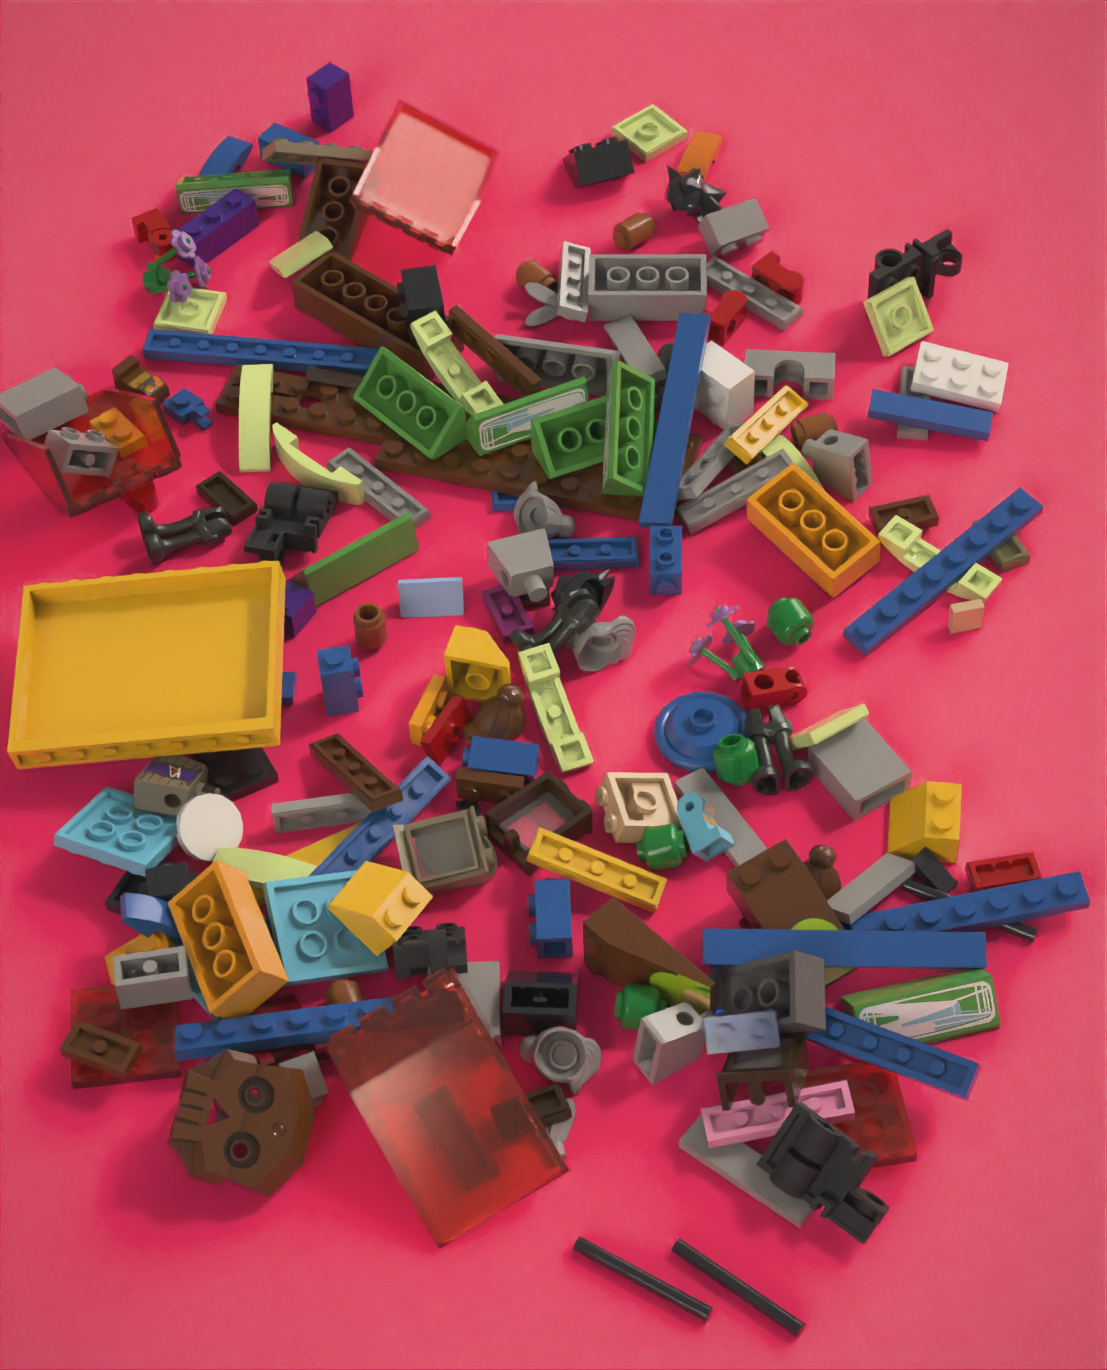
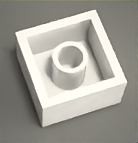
[694,340,755,429]

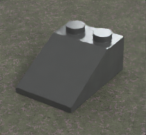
[715,950,826,1042]

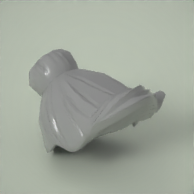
[514,481,575,540]
[565,615,636,671]
[519,1026,602,1095]

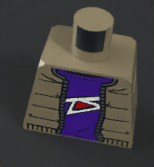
[134,755,220,816]

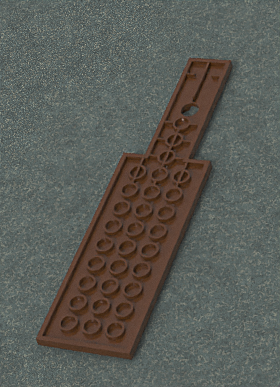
[215,364,703,522]

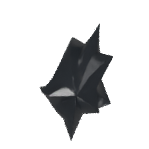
[665,165,727,222]
[550,569,615,622]

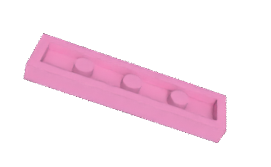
[701,1080,855,1148]

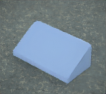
[398,577,464,618]

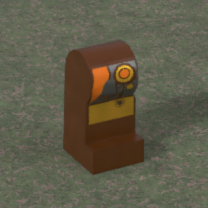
[112,355,170,410]

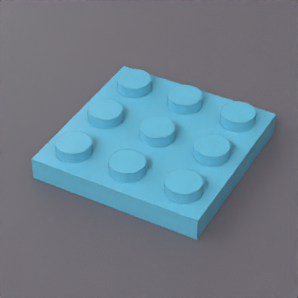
[54,786,179,877]
[262,870,389,987]

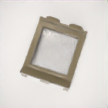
[392,806,496,895]

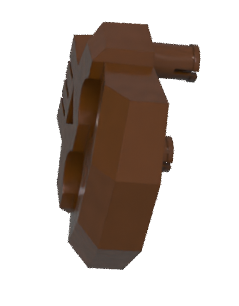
[167,1049,316,1198]

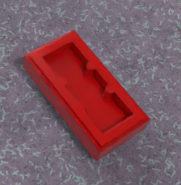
[420,695,473,767]
[965,852,1042,892]

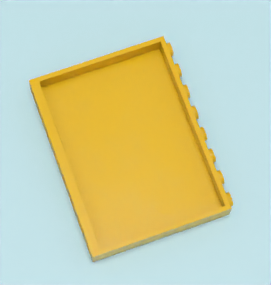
[7,561,286,769]

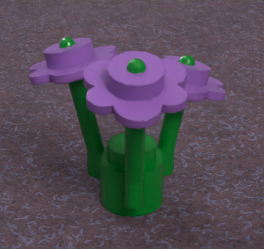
[142,229,211,303]
[688,604,765,682]

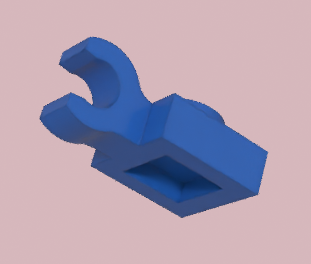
[162,388,213,430]

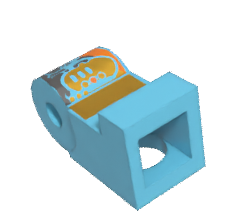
[676,792,735,862]

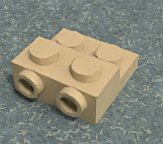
[595,772,683,843]

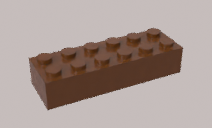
[291,250,464,380]

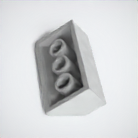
[494,334,620,396]

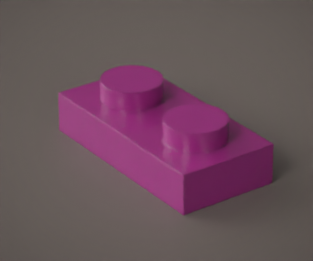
[481,585,534,645]

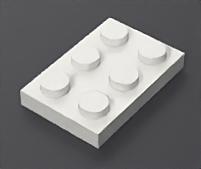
[910,341,1009,412]

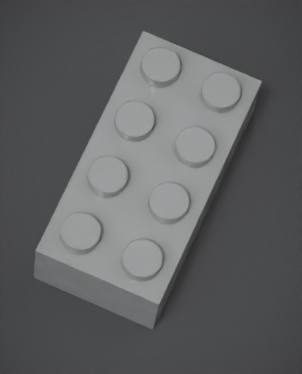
[588,254,707,321]

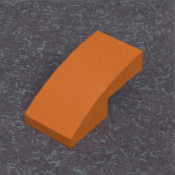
[677,130,724,181]

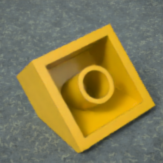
[444,625,511,703]
[887,781,962,863]
[326,861,433,956]

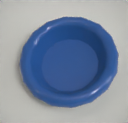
[654,692,747,772]

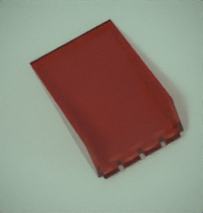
[349,100,498,256]
[0,386,183,518]
[327,968,570,1249]

